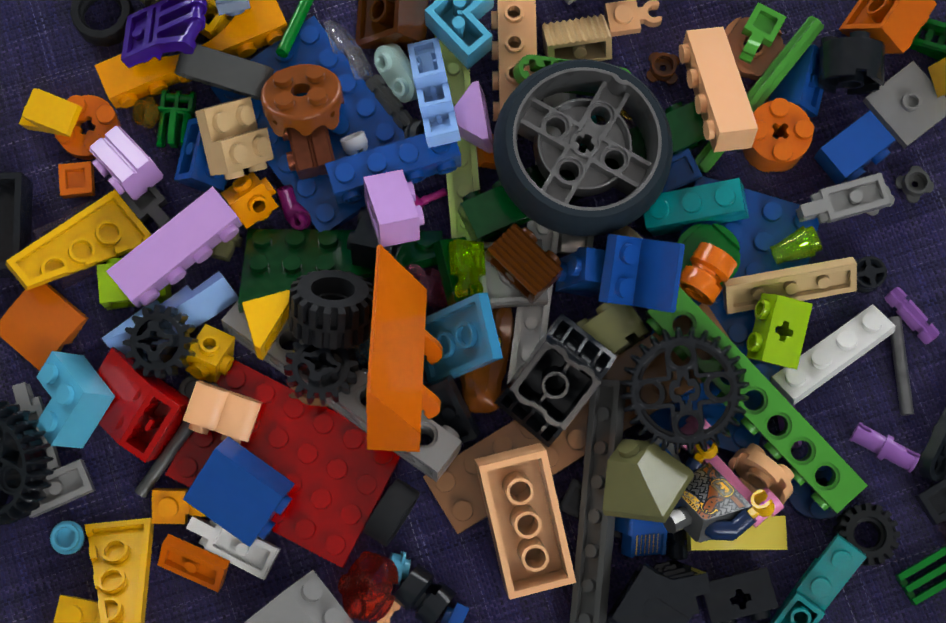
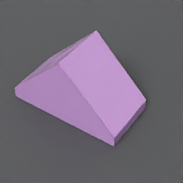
[454,81,493,153]

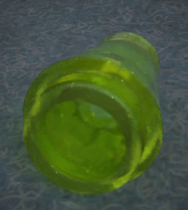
[770,226,822,265]

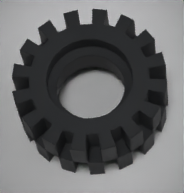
[833,503,900,566]

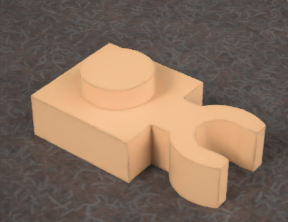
[604,0,662,37]

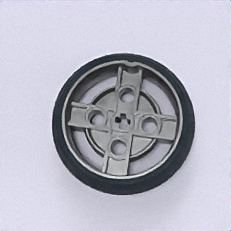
[493,59,673,236]

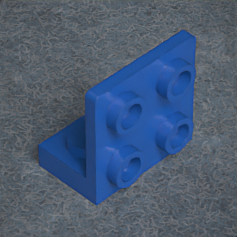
[598,234,685,313]

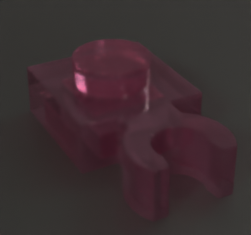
[405,264,448,310]

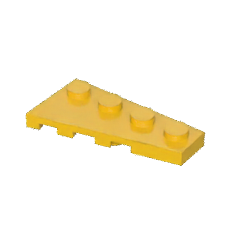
[5,189,152,291]

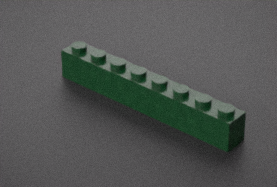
[458,101,707,246]

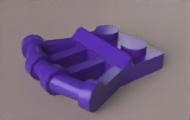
[121,0,207,68]

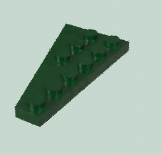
[238,229,443,313]

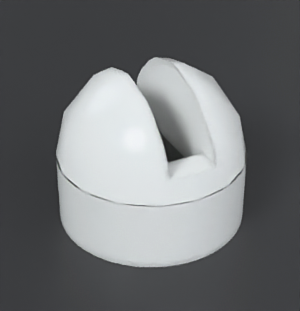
[340,131,368,156]

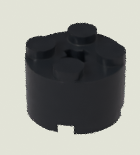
[818,31,885,95]

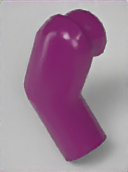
[277,185,311,230]

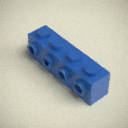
[325,133,461,204]

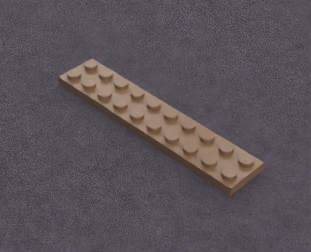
[423,304,731,535]

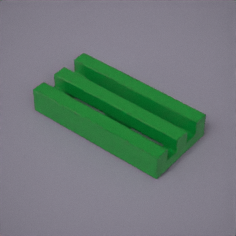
[894,546,946,605]

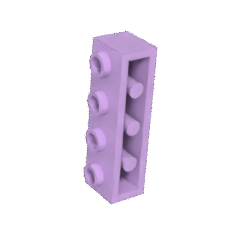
[106,186,243,308]

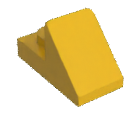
[19,88,82,137]

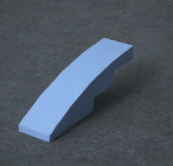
[407,37,461,148]
[102,271,239,355]

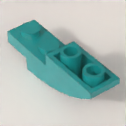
[769,533,867,623]

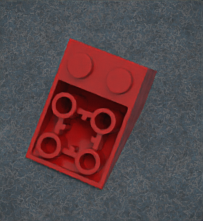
[97,347,190,463]

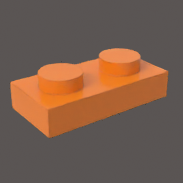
[157,534,230,592]

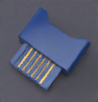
[614,517,669,558]

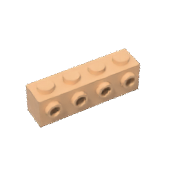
[491,0,537,121]
[679,27,758,153]

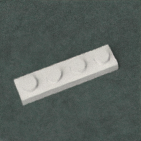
[771,304,896,406]

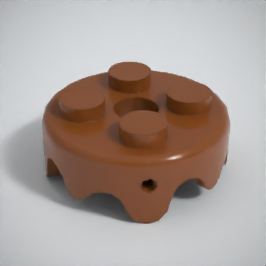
[260,64,345,137]

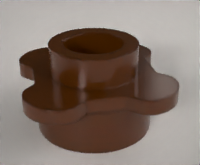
[646,52,680,85]

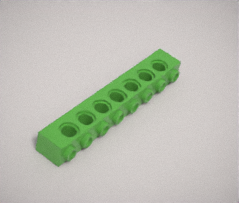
[646,286,868,514]

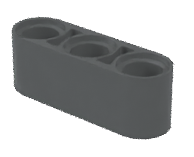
[174,44,274,101]

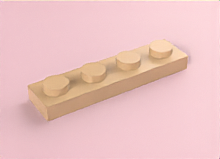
[723,257,857,314]

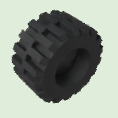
[289,270,374,349]

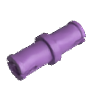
[849,422,921,473]

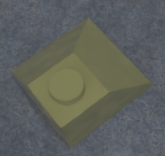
[602,439,694,523]

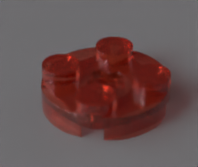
[338,551,399,622]

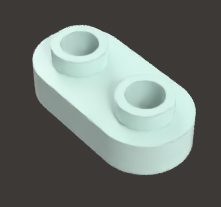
[374,43,418,103]

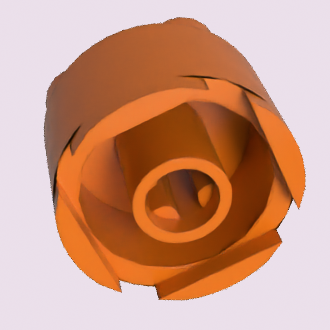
[743,98,814,173]

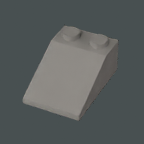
[244,570,354,623]

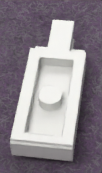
[186,516,281,580]

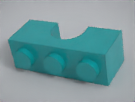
[644,178,749,236]

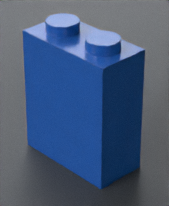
[183,436,295,547]

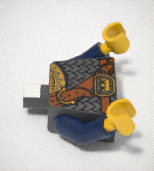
[663,443,775,543]

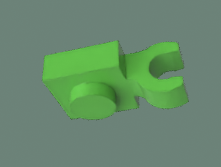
[739,2,786,64]

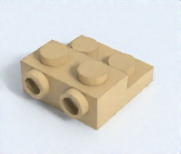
[195,97,274,180]

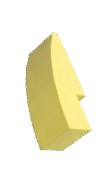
[687,515,788,551]

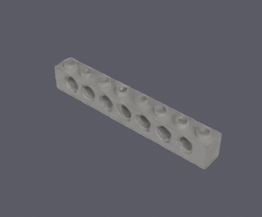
[221,301,462,482]

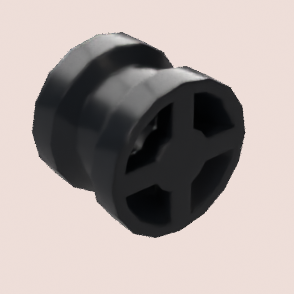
[857,256,887,293]

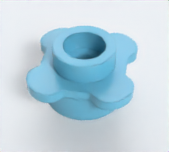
[385,551,411,586]

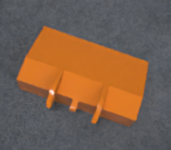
[366,244,443,452]

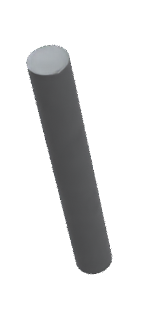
[888,316,914,416]

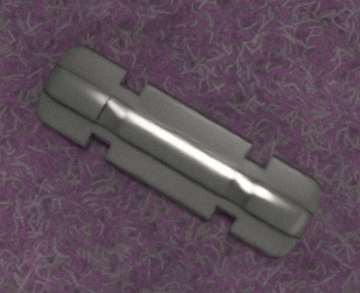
[366,74,413,131]

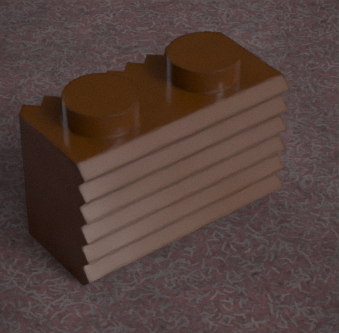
[485,223,563,304]

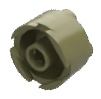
[576,303,650,356]

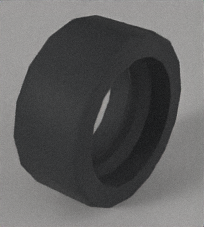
[70,0,134,47]
[363,478,420,546]

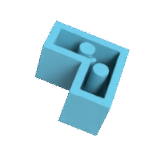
[424,0,494,69]
[36,351,115,448]

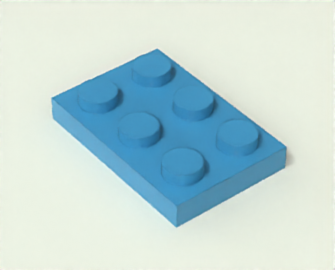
[424,293,503,383]

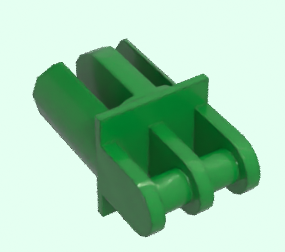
[156,89,196,148]

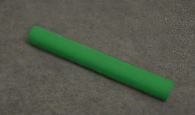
[276,0,314,58]

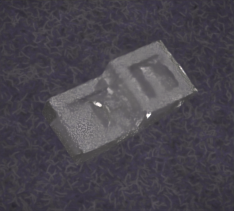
[324,20,374,81]

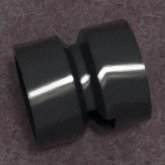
[392,564,457,623]

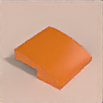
[0,283,89,371]

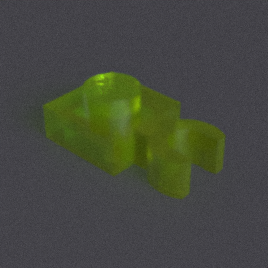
[449,239,486,298]

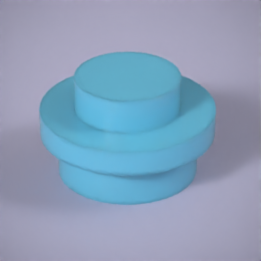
[50,521,85,555]

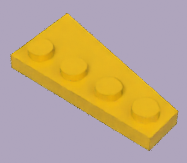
[84,518,154,623]

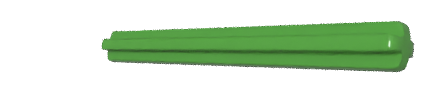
[694,16,824,173]

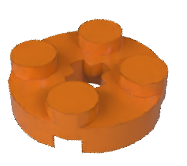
[54,95,121,160]

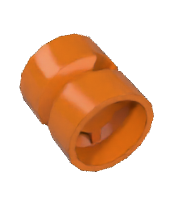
[679,242,737,305]

